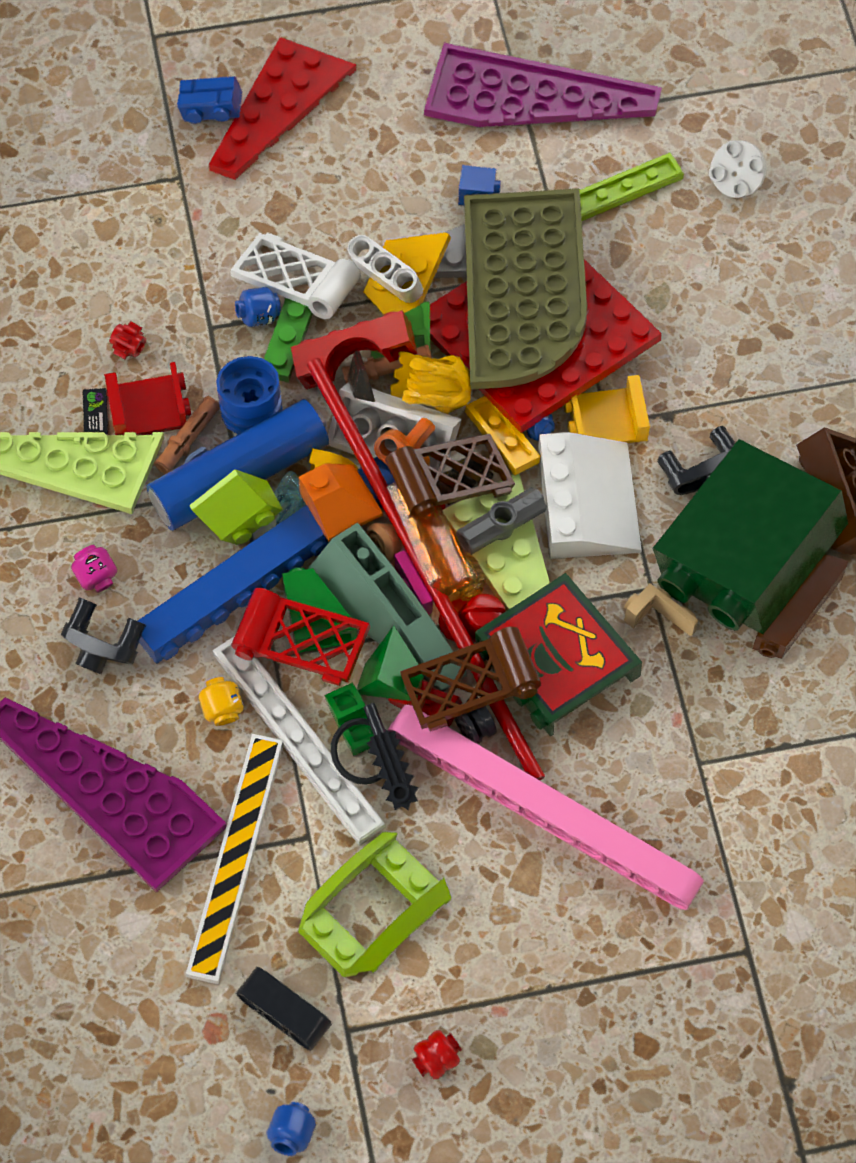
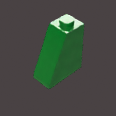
[282,568,357,653]

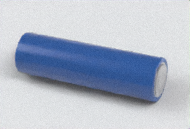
[146,399,329,531]

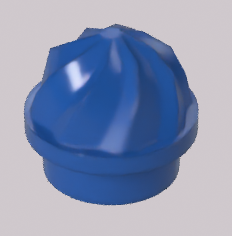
[527,414,555,441]

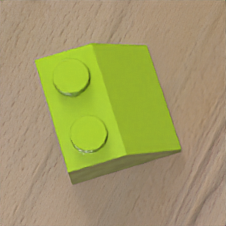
[189,469,283,545]

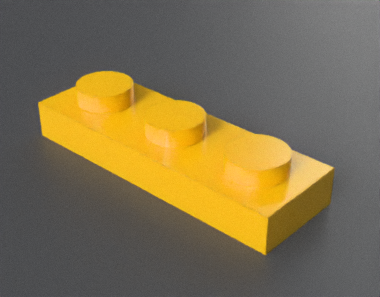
[465,396,541,476]

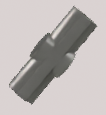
[456,487,547,555]

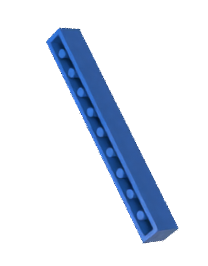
[138,457,401,664]

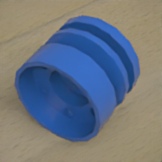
[216,356,283,435]

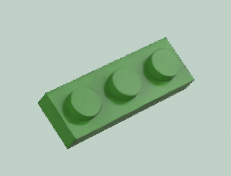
[264,298,313,383]

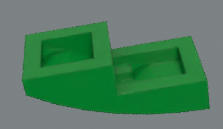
[324,682,374,756]

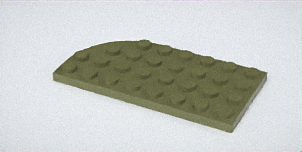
[464,188,587,389]

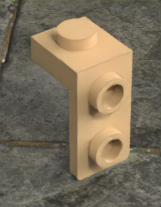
[624,583,698,636]

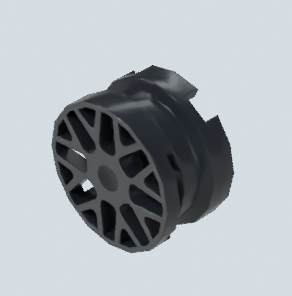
[454,697,497,744]

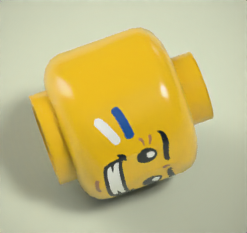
[198,677,244,726]

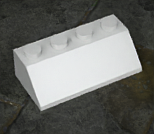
[328,381,462,483]

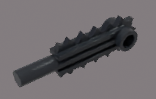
[363,703,419,810]

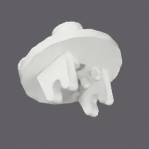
[709,141,766,198]

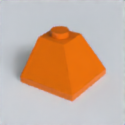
[299,463,383,542]

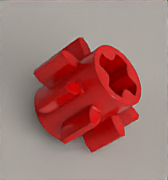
[109,321,146,360]

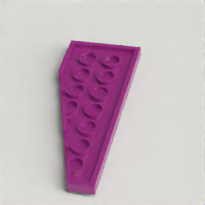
[424,42,662,127]
[0,697,227,893]

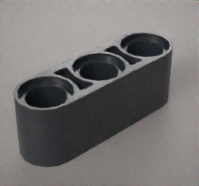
[235,967,332,1051]

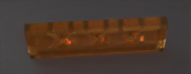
[387,482,473,596]

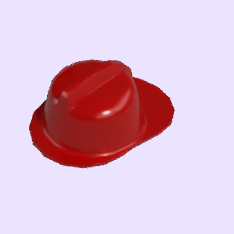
[438,593,506,643]

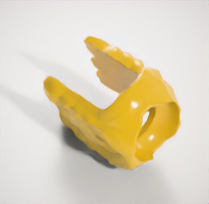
[390,351,472,414]

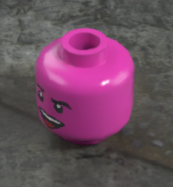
[71,545,117,593]

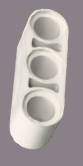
[347,235,423,303]

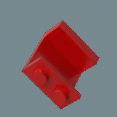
[104,362,191,435]

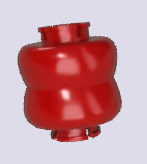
[411,1030,462,1080]

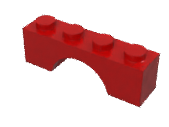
[291,310,418,390]

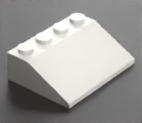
[538,432,642,559]

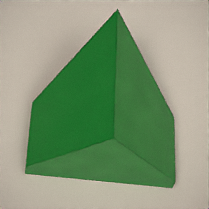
[357,626,424,701]

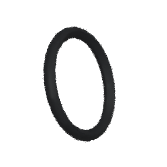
[331,718,387,785]

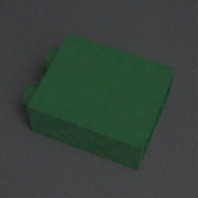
[653,439,848,634]

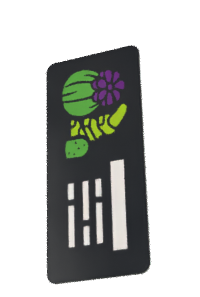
[83,388,108,435]

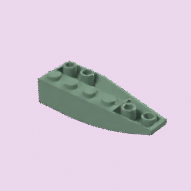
[308,522,467,692]

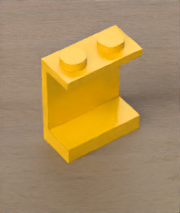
[563,375,650,443]

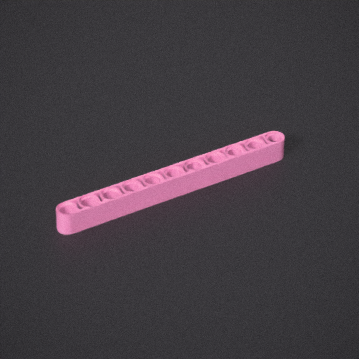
[388,705,704,910]

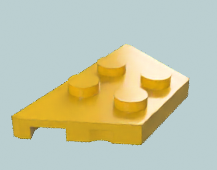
[363,233,451,315]

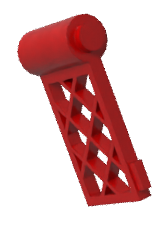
[231,588,370,686]

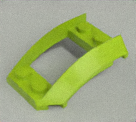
[298,832,452,977]

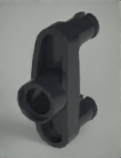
[657,426,735,495]
[61,597,146,674]

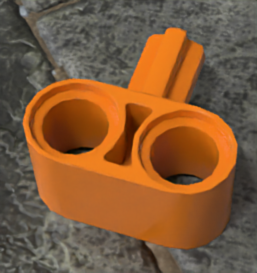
[374,417,435,466]

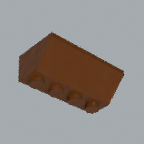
[796,427,856,555]

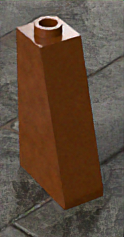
[752,554,848,659]

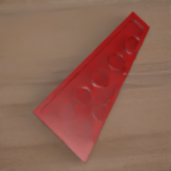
[209,37,356,180]

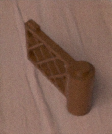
[385,433,515,517]
[400,627,541,732]

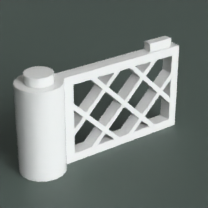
[230,232,361,319]

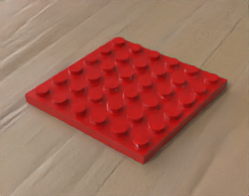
[430,259,662,433]

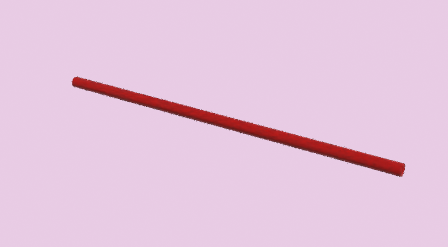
[306,358,545,781]

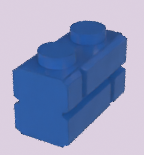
[177,76,242,124]

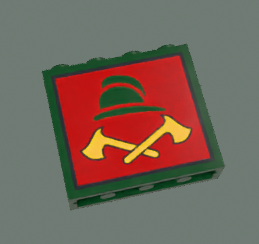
[475,573,642,737]

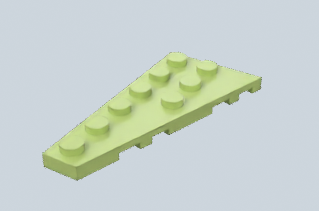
[0,432,164,514]
[441,474,550,611]

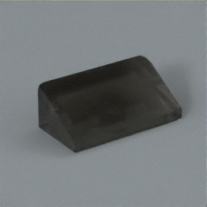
[347,351,375,402]

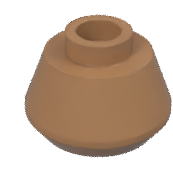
[366,523,403,562]

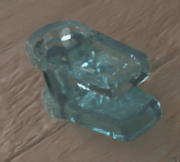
[274,471,306,525]

